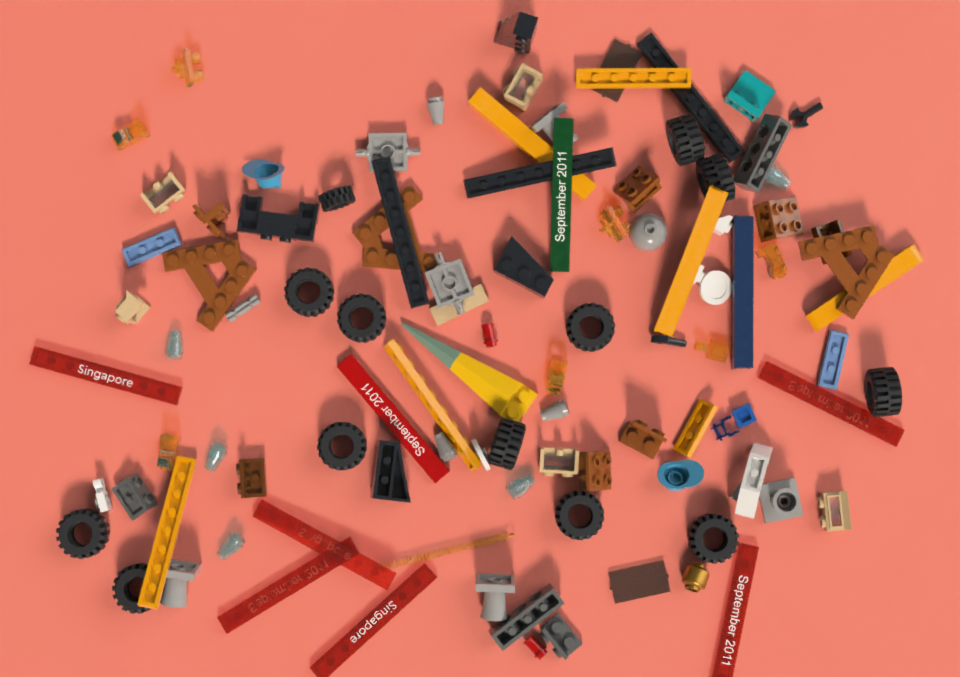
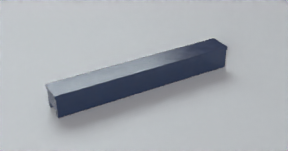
[731,215,754,370]

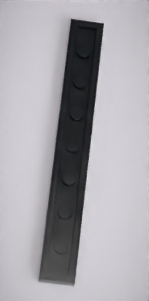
[636,33,745,164]
[463,147,617,199]
[371,156,430,309]

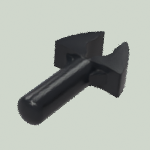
[789,102,823,128]
[651,334,687,347]

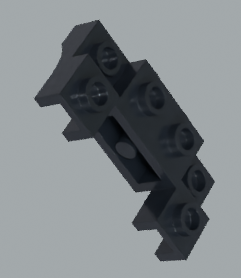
[237,194,320,243]

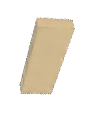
[429,284,489,326]

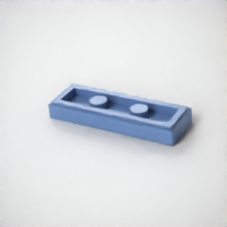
[121,227,182,267]
[817,330,849,390]

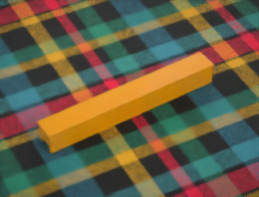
[468,87,597,202]
[654,185,729,337]

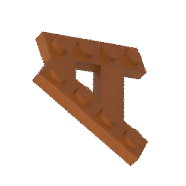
[352,184,440,273]
[798,225,895,320]
[162,239,257,332]

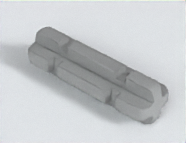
[225,294,261,322]

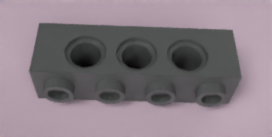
[733,114,792,193]
[488,583,565,651]

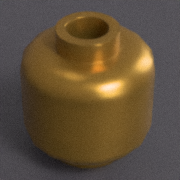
[682,562,709,593]

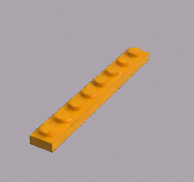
[383,339,482,473]
[137,456,197,610]

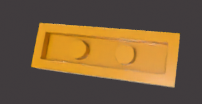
[673,399,718,458]

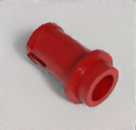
[481,323,498,348]
[523,634,548,660]

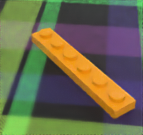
[576,68,691,89]

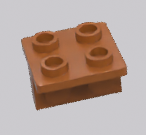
[613,166,662,213]
[192,202,230,239]
[579,451,612,491]

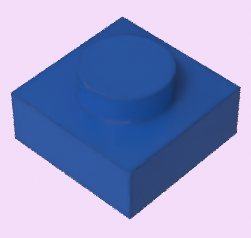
[730,403,757,429]

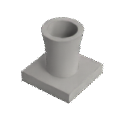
[528,102,579,143]
[759,478,803,523]
[160,559,202,608]
[475,573,515,621]

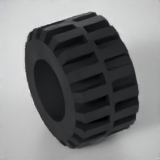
[666,113,705,166]
[696,153,735,202]
[284,267,334,317]
[337,293,386,343]
[566,303,615,352]
[864,367,902,417]
[488,417,526,470]
[317,422,367,470]
[555,491,605,540]
[56,509,110,559]
[688,514,739,564]
[112,563,165,614]

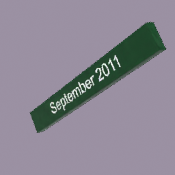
[550,117,574,272]

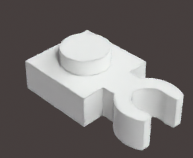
[93,478,112,512]

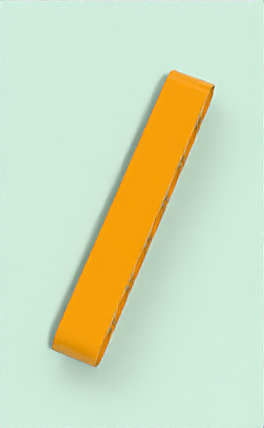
[805,244,925,332]

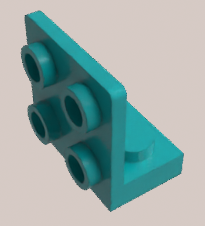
[724,70,776,122]

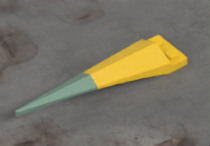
[401,323,538,422]

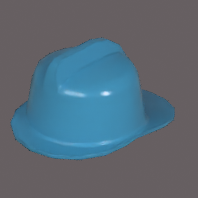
[242,159,285,189]
[657,460,704,492]

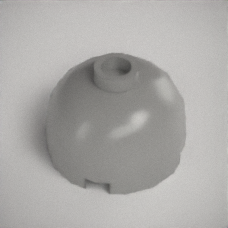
[629,213,667,251]

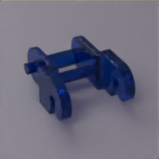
[710,415,740,441]

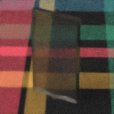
[591,39,642,102]
[608,560,671,604]

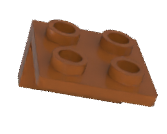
[753,198,804,243]
[619,419,667,459]

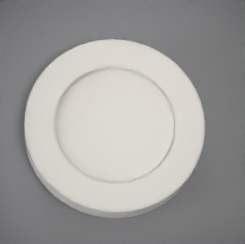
[699,270,732,305]
[471,438,491,471]

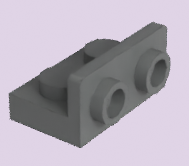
[112,473,158,521]
[540,613,583,660]

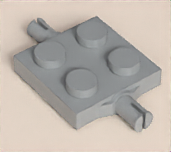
[355,133,421,172]
[425,252,475,315]

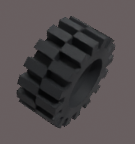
[318,185,356,212]

